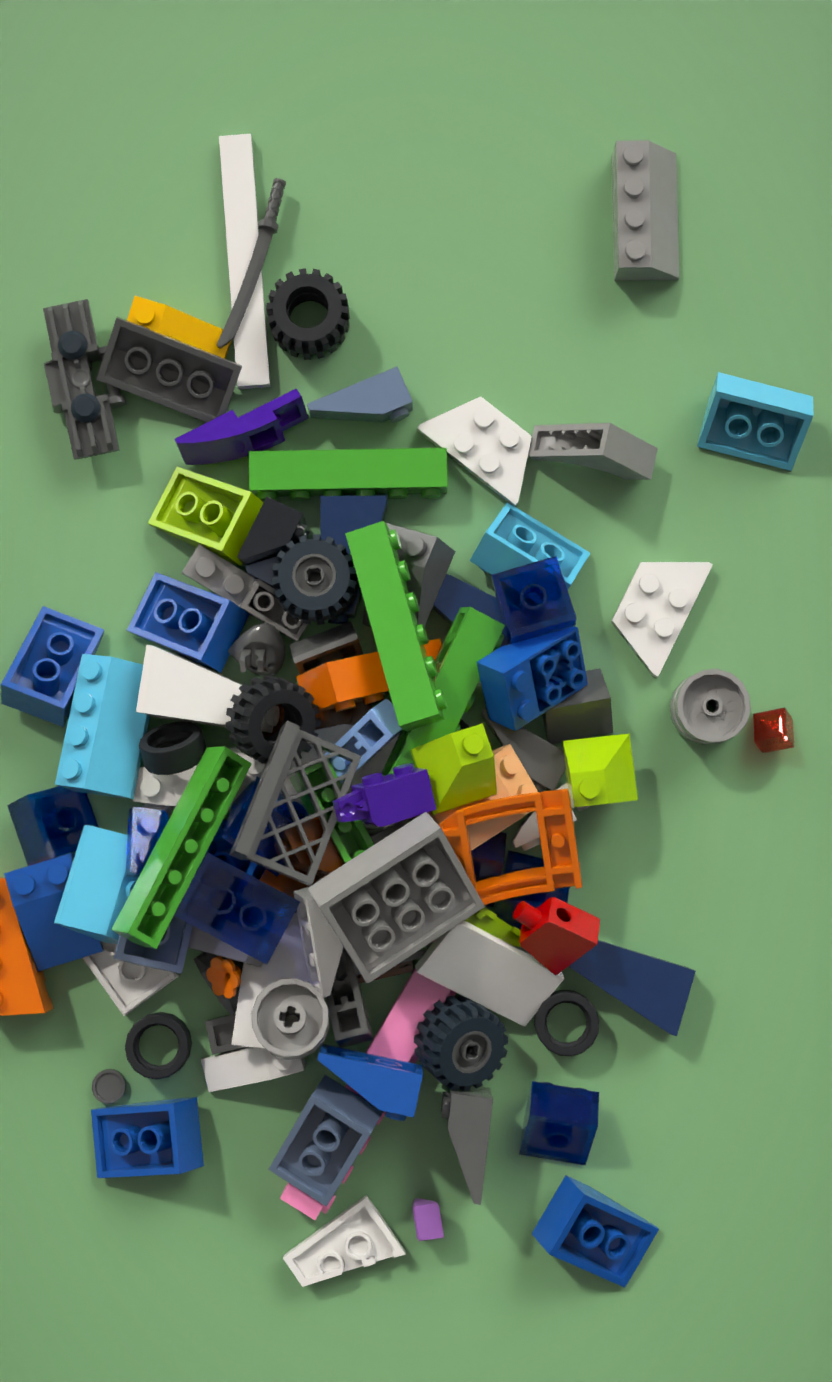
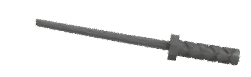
[217,178,286,349]

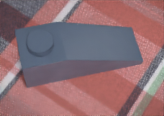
[307,366,413,423]

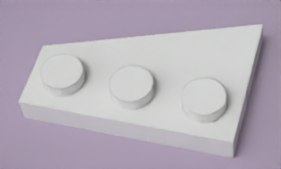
[283,1195,406,1287]

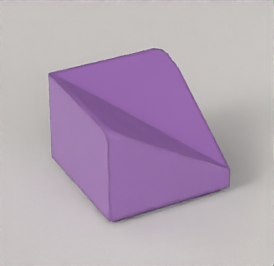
[412,1198,444,1241]

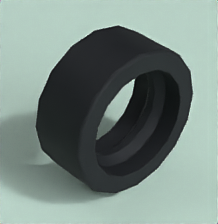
[139,721,206,775]
[534,990,599,1057]
[125,1012,192,1080]

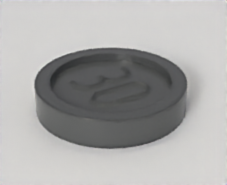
[92,1069,126,1104]

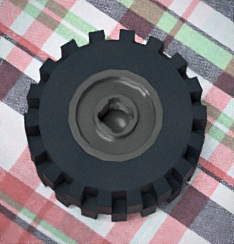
[272,534,358,625]
[414,995,508,1091]

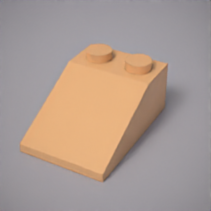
[428,744,538,851]

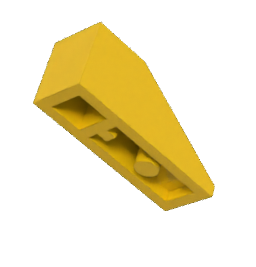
[127,296,232,359]

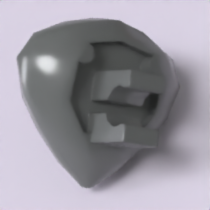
[228,622,285,676]

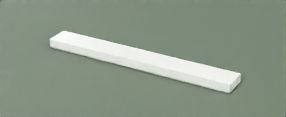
[219,134,271,389]

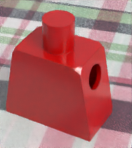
[513,897,600,975]

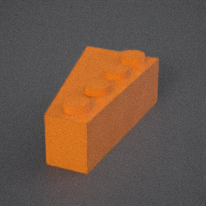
[296,638,442,712]
[0,878,54,1016]

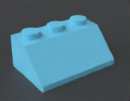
[697,372,813,471]
[470,502,590,612]
[54,825,155,944]

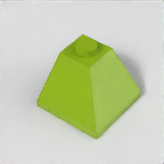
[410,723,497,815]
[562,733,638,808]

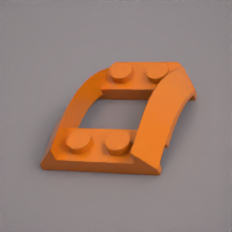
[439,789,582,905]

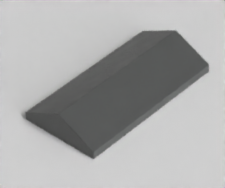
[96,317,242,422]

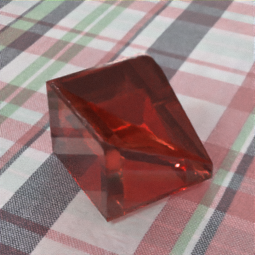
[753,707,794,753]

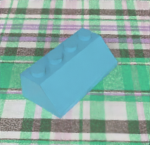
[55,654,150,799]

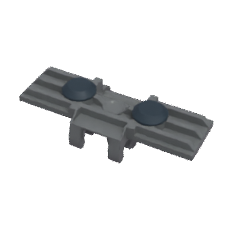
[43,299,126,460]

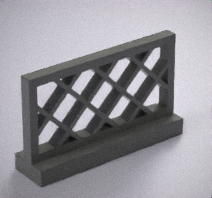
[230,721,362,886]

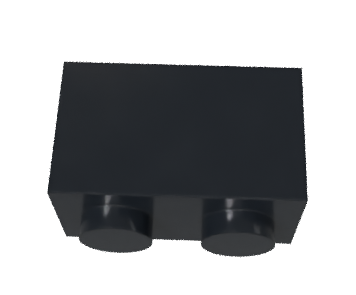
[237,497,310,568]

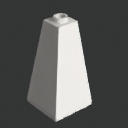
[136,645,279,733]

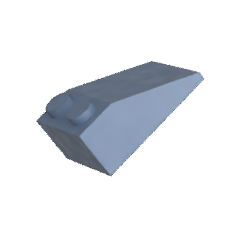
[268,1075,384,1207]

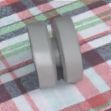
[670,669,751,745]
[251,978,330,1060]

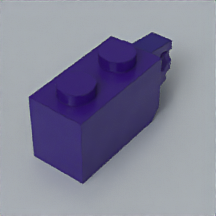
[333,763,436,827]

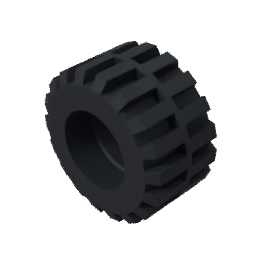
[266,268,350,360]
[226,675,321,764]

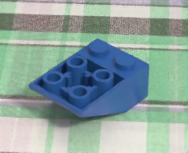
[477,626,588,731]

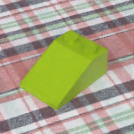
[148,466,263,566]

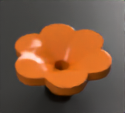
[206,956,241,999]

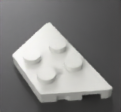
[417,397,532,506]
[611,562,713,678]

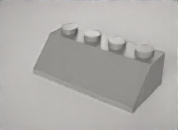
[612,140,679,281]

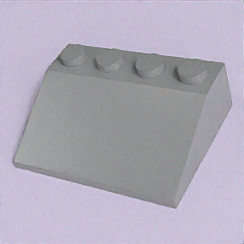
[307,812,485,984]

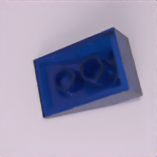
[174,853,300,965]

